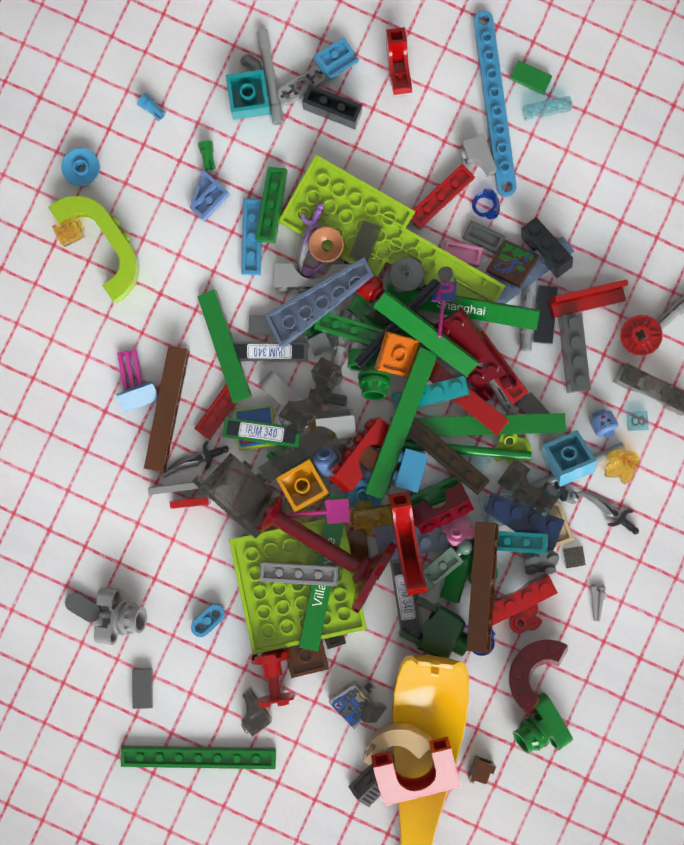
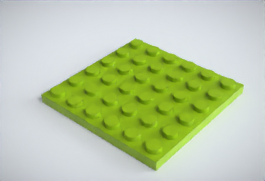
[229,519,367,655]

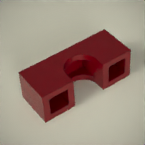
[412,483,474,535]

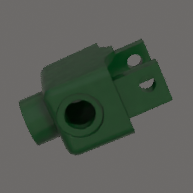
[398,595,468,658]

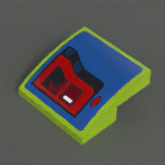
[234,405,277,451]

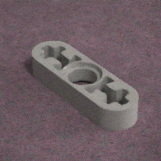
[277,66,327,106]

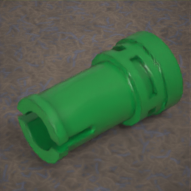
[198,141,216,171]

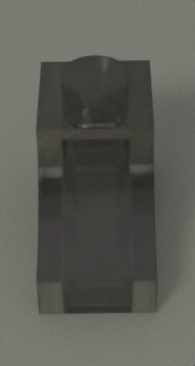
[241,687,272,737]

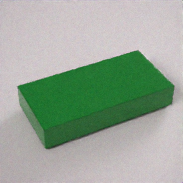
[510,60,552,95]

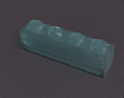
[522,96,573,120]

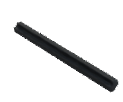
[354,279,441,368]

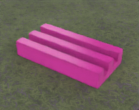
[117,349,143,391]

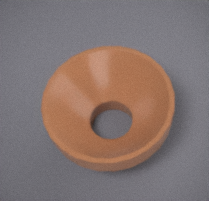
[309,227,344,262]

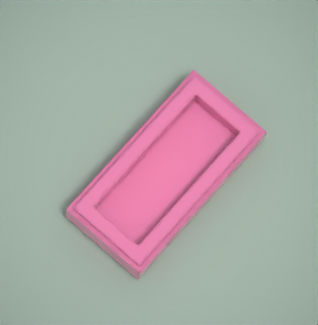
[444,240,483,267]

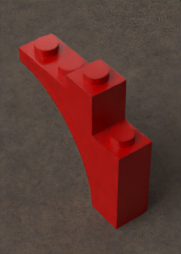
[389,492,427,596]

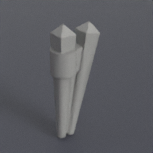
[591,584,606,621]

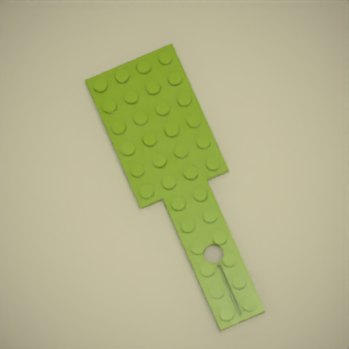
[279,155,505,302]

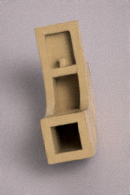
[364,723,432,766]

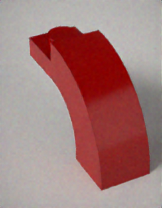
[386,27,412,95]

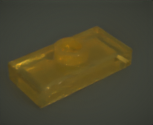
[352,504,392,530]

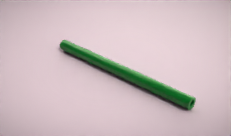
[402,440,532,461]

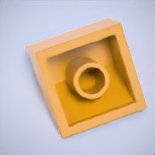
[276,459,330,513]

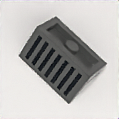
[348,764,381,807]

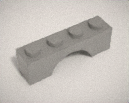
[274,263,350,293]

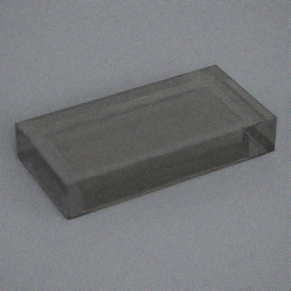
[349,220,382,262]

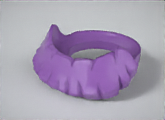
[301,250,326,277]

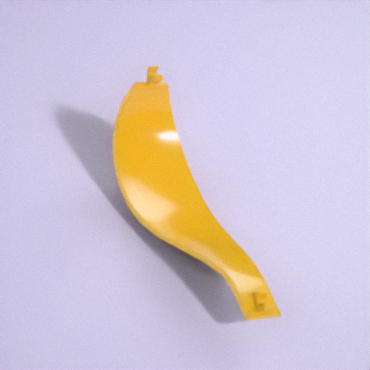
[392,655,469,845]

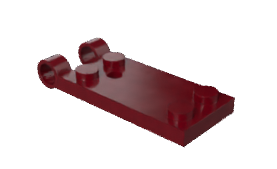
[433,308,517,402]

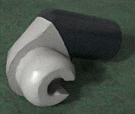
[554,483,581,504]

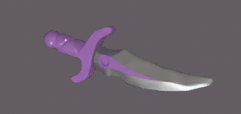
[297,203,324,273]

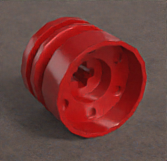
[620,315,663,356]

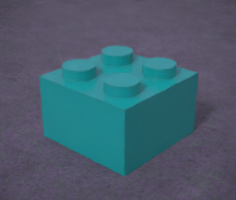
[226,69,271,120]

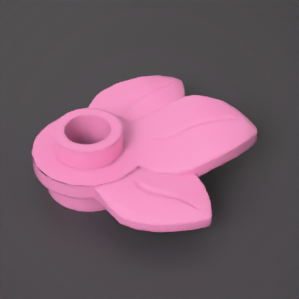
[441,516,475,546]

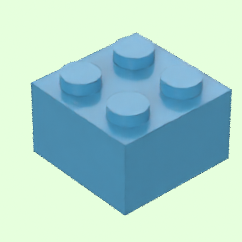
[392,448,429,493]

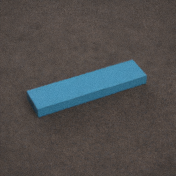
[241,199,262,276]

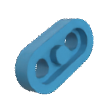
[191,604,225,637]

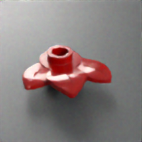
[509,604,542,634]

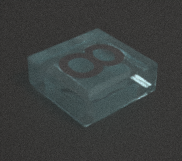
[626,411,649,431]

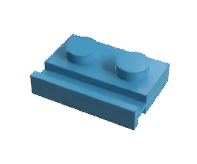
[313,37,359,81]

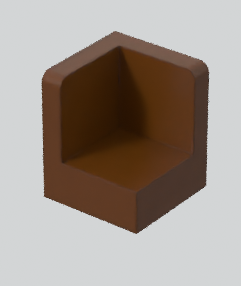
[468,755,496,784]

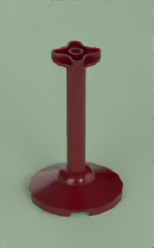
[257,496,397,613]

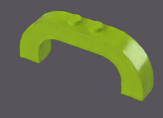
[48,196,139,304]

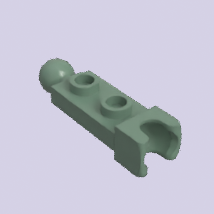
[422,540,473,594]

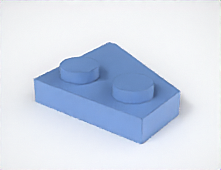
[189,170,230,222]

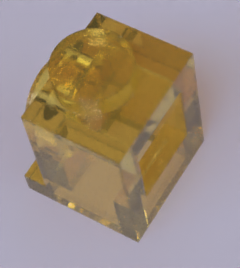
[52,220,85,247]

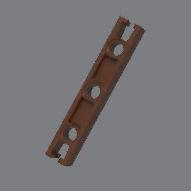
[144,345,190,472]
[466,522,499,653]

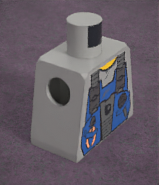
[328,680,376,729]

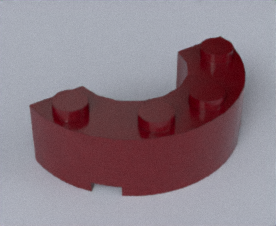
[509,640,568,717]

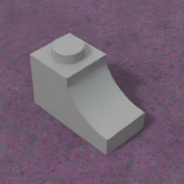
[459,134,497,177]
[315,409,356,440]

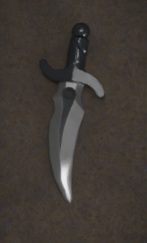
[163,441,229,478]
[578,491,639,535]

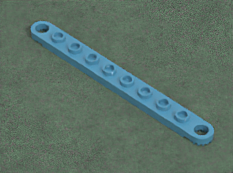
[474,11,516,197]

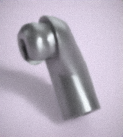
[240,54,262,71]

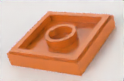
[374,331,420,377]

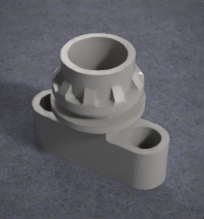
[94,587,147,645]

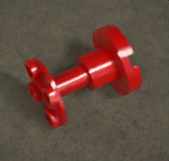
[250,648,295,708]

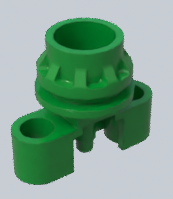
[347,348,392,400]
[513,692,573,754]

